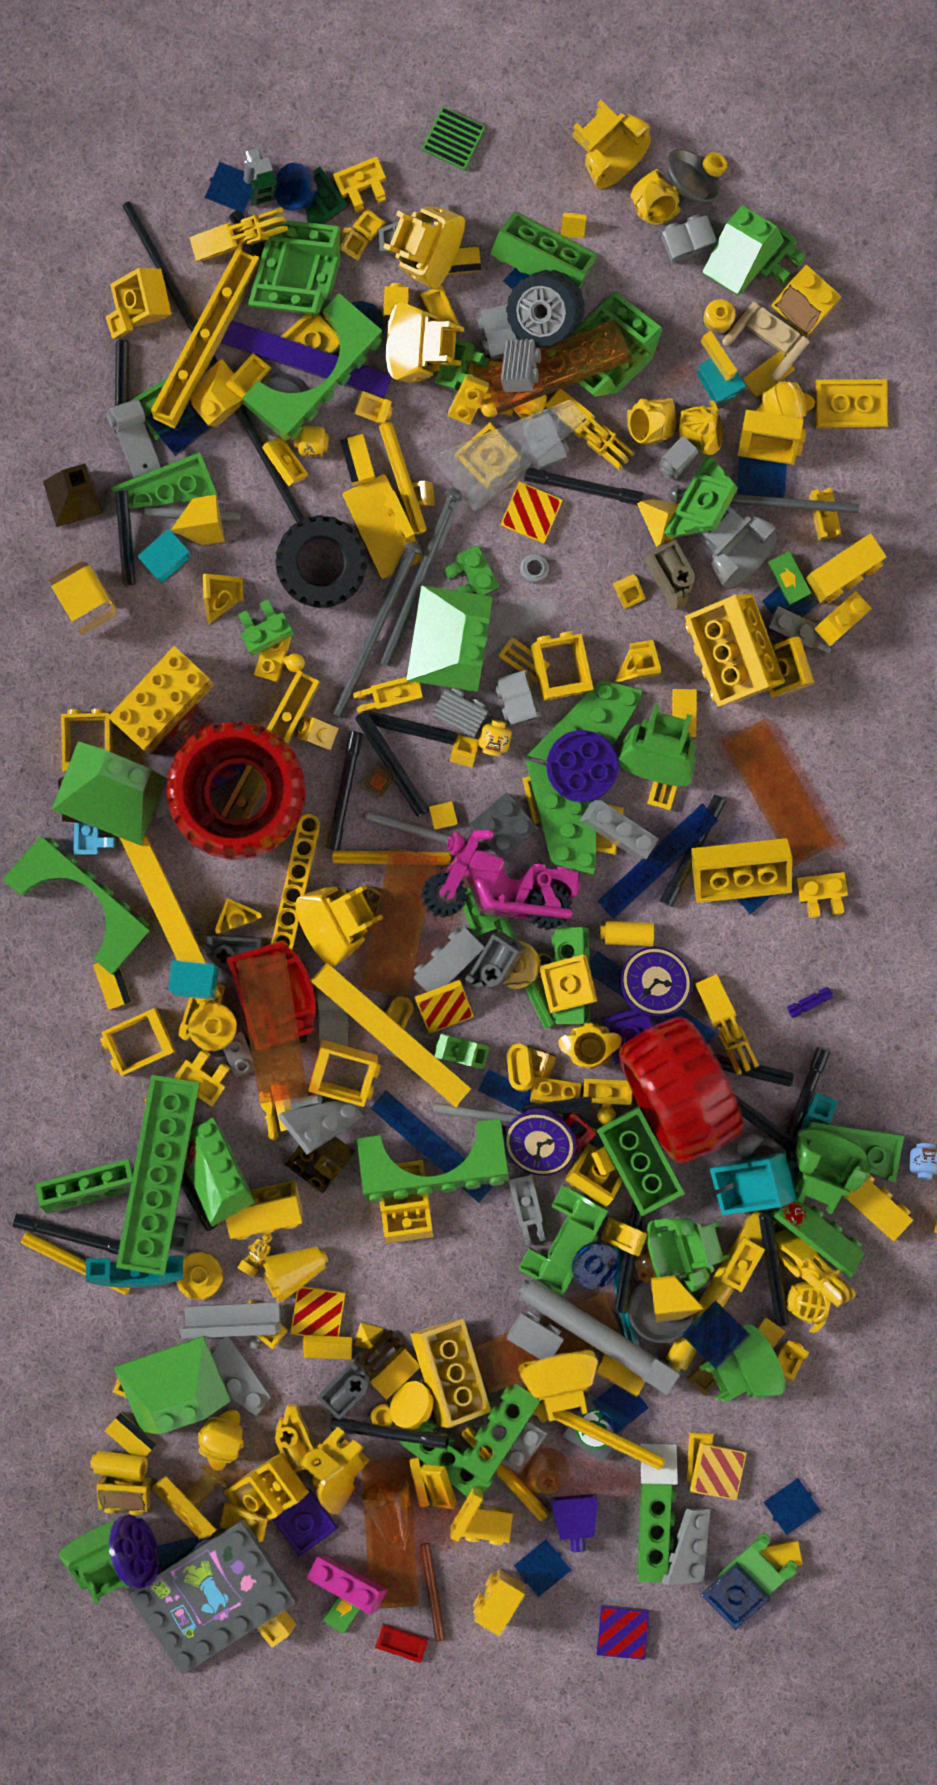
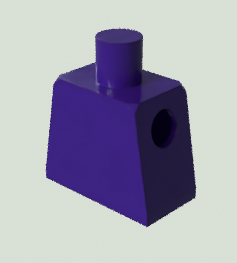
[551,1494,598,1552]

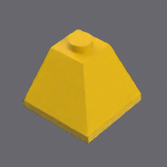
[190,359,244,427]

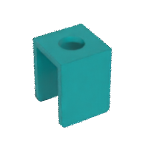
[696,351,746,407]
[138,528,192,583]
[168,960,219,1000]

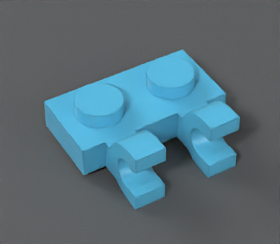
[74,823,117,855]

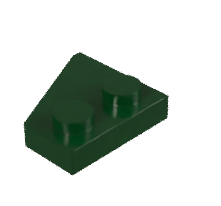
[301,166,348,224]

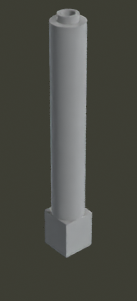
[518,1278,680,1395]

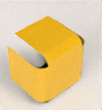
[48,561,117,635]

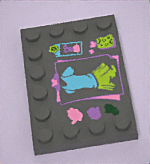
[127,1518,299,1675]

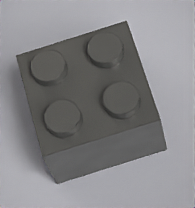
[470,792,538,859]

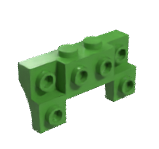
[518,1184,608,1295]

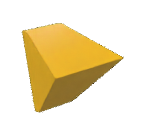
[171,494,226,546]
[637,499,679,547]
[203,574,244,625]
[614,640,661,683]
[215,898,263,934]
[651,1275,704,1322]

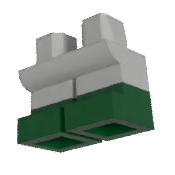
[243,148,277,206]

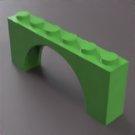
[242,293,383,442]
[3,836,152,975]
[357,1119,509,1203]

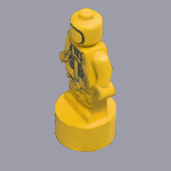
[237,1233,273,1277]

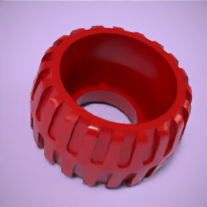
[167,721,306,860]
[619,1017,743,1164]

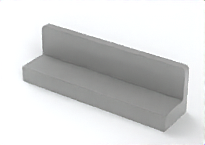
[181,1302,281,1339]

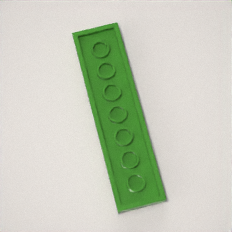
[116,1075,200,1276]

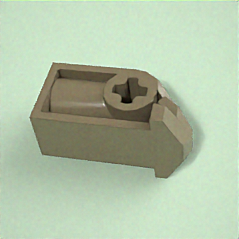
[644,540,695,610]

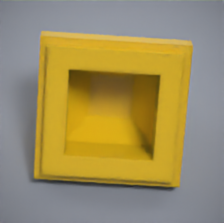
[354,1322,384,1352]

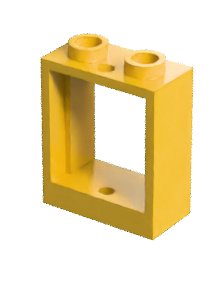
[737,410,807,465]
[530,631,594,702]
[61,709,113,773]
[100,1008,176,1076]
[308,1040,381,1107]

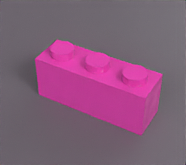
[307,1554,388,1614]

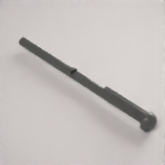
[669,485,859,514]
[380,488,462,667]
[333,542,421,717]

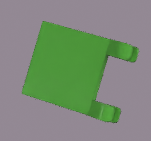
[717,1533,797,1610]

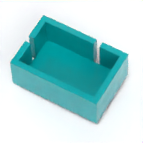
[710,1152,797,1215]

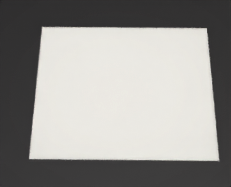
[640,1444,678,1484]

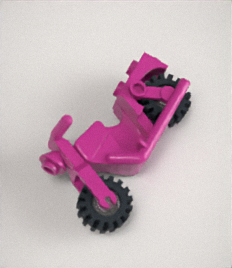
[421,830,580,930]

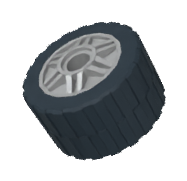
[506,270,585,348]

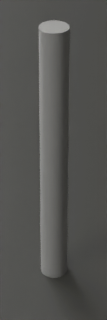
[145,507,241,522]
[366,811,451,844]
[433,1103,518,1123]

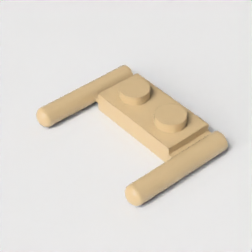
[722,302,810,382]

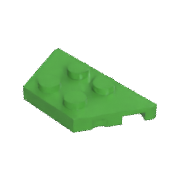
[664,455,738,538]

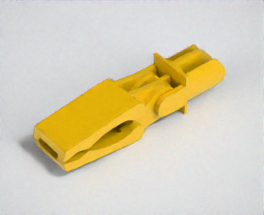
[189,207,289,262]
[545,388,636,471]
[695,974,759,1076]
[775,1228,856,1307]

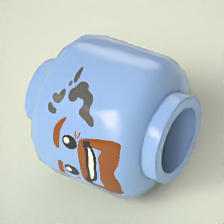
[910,1143,937,1180]

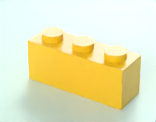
[842,1175,913,1241]

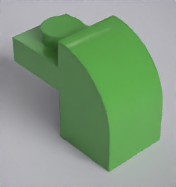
[435,1034,490,1069]

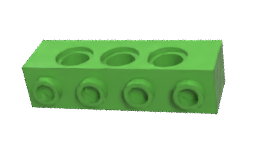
[552,927,590,1024]
[36,1159,135,1214]
[460,1384,541,1483]
[400,1419,494,1497]
[637,1484,676,1582]

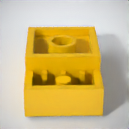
[380,1160,434,1244]
[223,1453,309,1522]

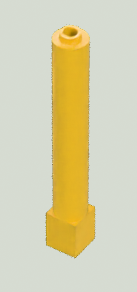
[665,1210,776,1372]

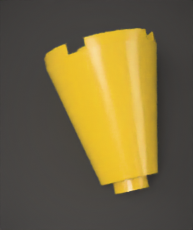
[258,1246,328,1303]

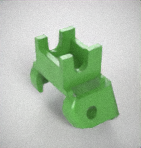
[618,705,696,786]
[793,1128,871,1214]
[647,1218,730,1293]
[699,1324,785,1403]
[58,1520,130,1605]

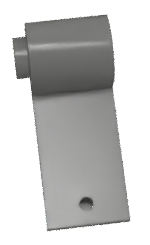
[107,399,161,478]
[314,988,348,1059]

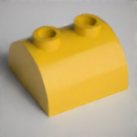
[769,637,815,698]
[565,1143,623,1207]

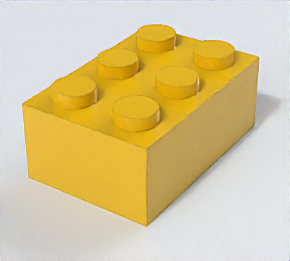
[805,533,887,604]
[225,1180,302,1240]

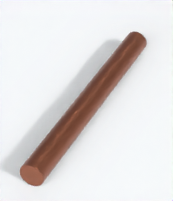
[420,1543,445,1641]

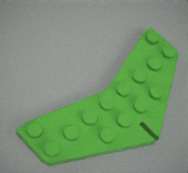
[526,681,642,875]

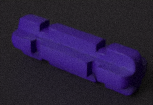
[787,987,833,1018]

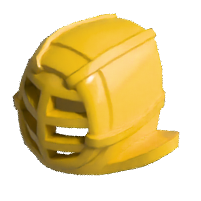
[631,169,681,225]
[756,381,815,418]
[627,398,677,445]
[679,400,723,455]
[558,1023,621,1070]
[787,1281,831,1334]
[198,1409,245,1471]

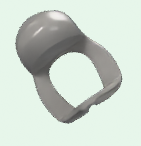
[737,1134,787,1159]

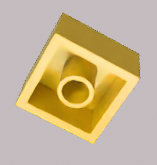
[473,1569,525,1637]

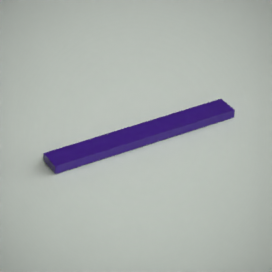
[220,320,392,399]

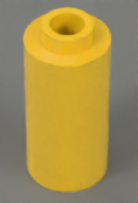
[600,921,654,947]
[90,1450,148,1482]

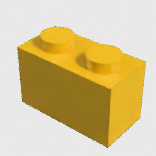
[814,591,872,646]
[462,1505,513,1546]

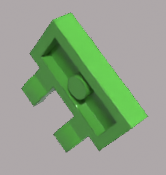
[758,226,806,286]
[435,339,490,391]
[444,545,499,595]
[238,599,294,656]
[463,888,506,937]

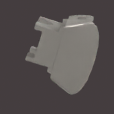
[698,506,777,589]

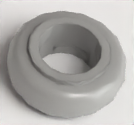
[520,554,549,583]

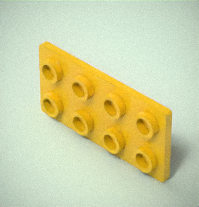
[342,474,423,579]

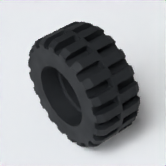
[275,515,367,608]

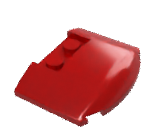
[227,940,316,1050]

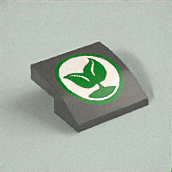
[562,1392,630,1462]

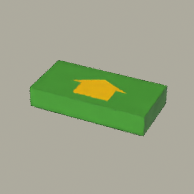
[768,551,811,605]
[323,1597,359,1634]

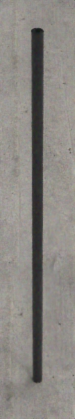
[122,202,304,523]

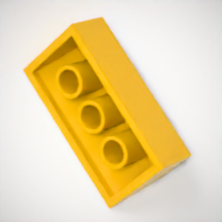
[692,838,792,903]
[410,1318,491,1428]

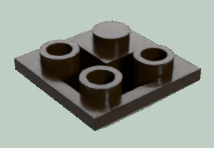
[43,463,102,527]
[285,1137,355,1193]

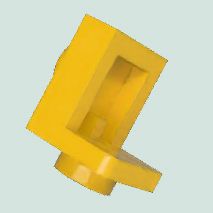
[353,391,393,424]
[297,716,339,750]
[777,1341,809,1383]

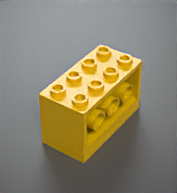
[685,593,786,707]
[108,646,215,754]

